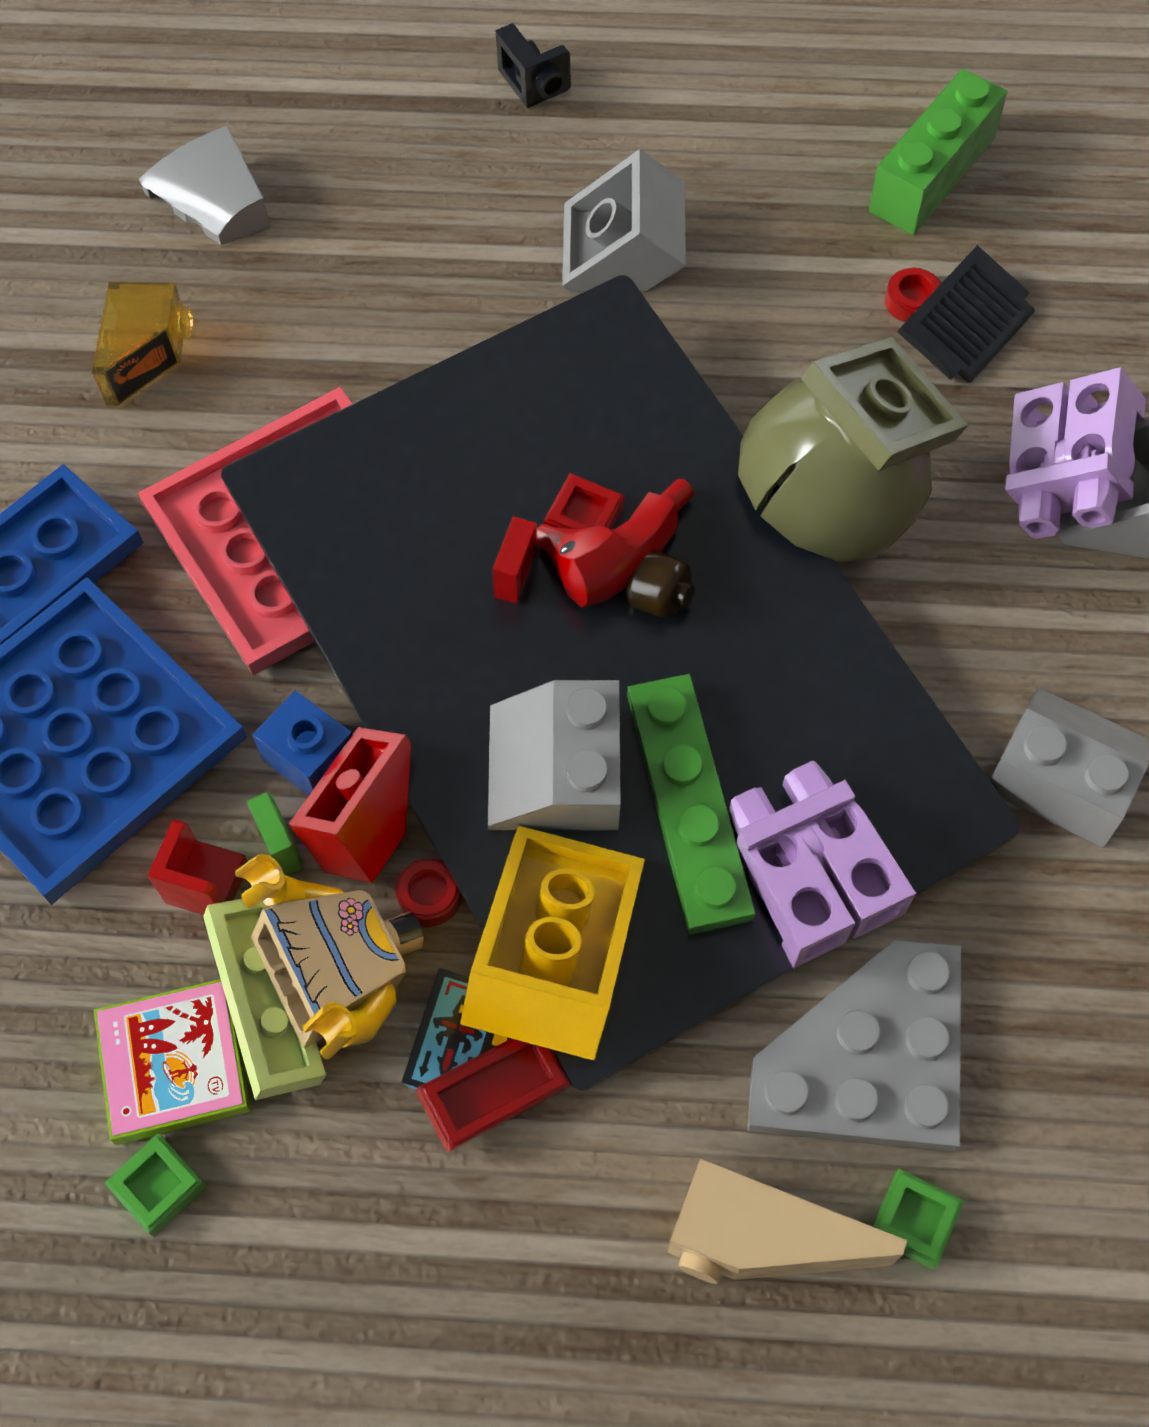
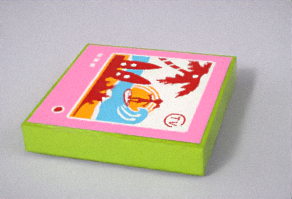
[93,979,251,1145]

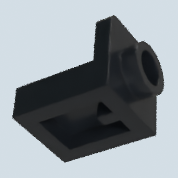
[495,23,571,108]

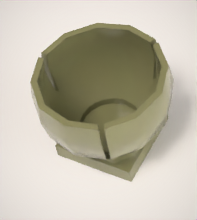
[738,336,968,562]

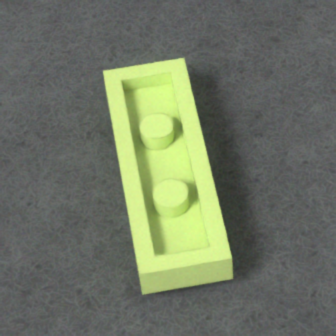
[203,899,326,1100]

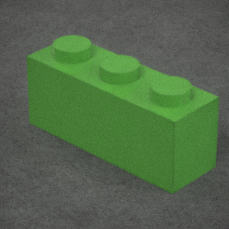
[869,68,1008,236]

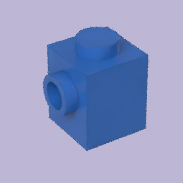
[252,690,352,796]

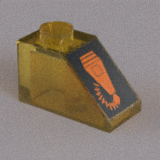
[92,282,193,406]

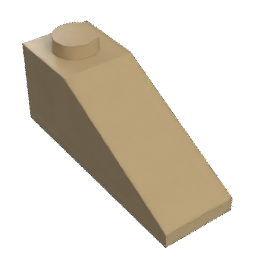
[668,1159,907,1284]

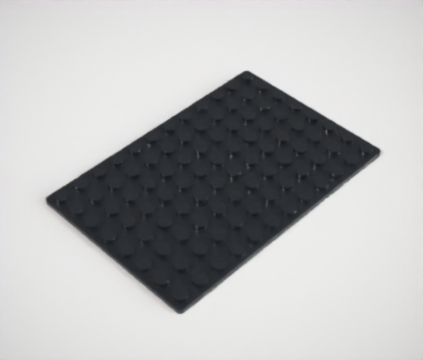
[221,275,1020,1090]

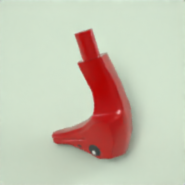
[537,479,694,608]

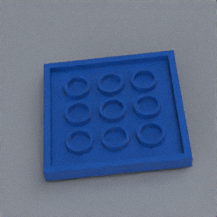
[0,577,247,905]

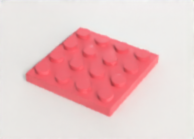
[138,387,353,676]

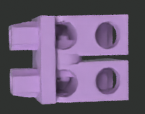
[1005,367,1146,539]
[729,761,916,969]

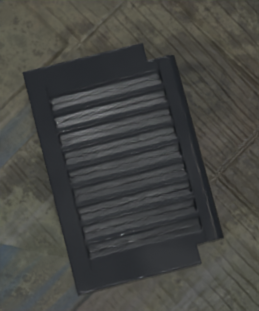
[897,245,1035,383]

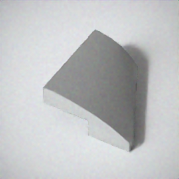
[139,126,271,245]

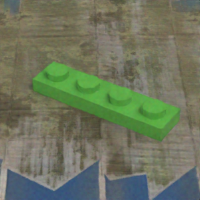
[627,674,755,935]

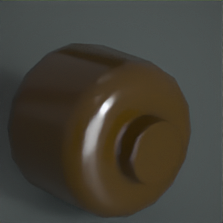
[626,550,695,619]

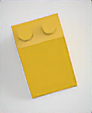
[460,825,645,1061]

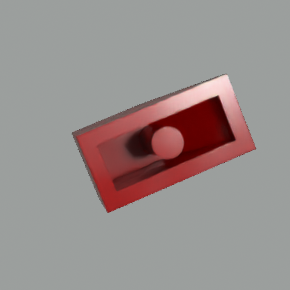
[289,727,411,883]

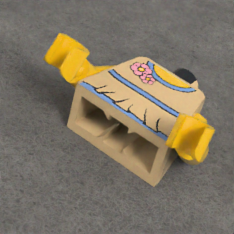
[235,853,424,1059]

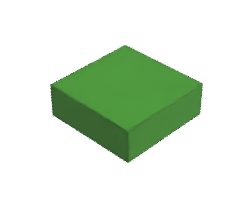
[246,792,304,876]
[104,1133,208,1237]
[872,1168,964,1270]

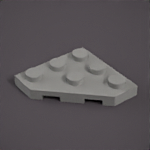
[747,940,961,1152]

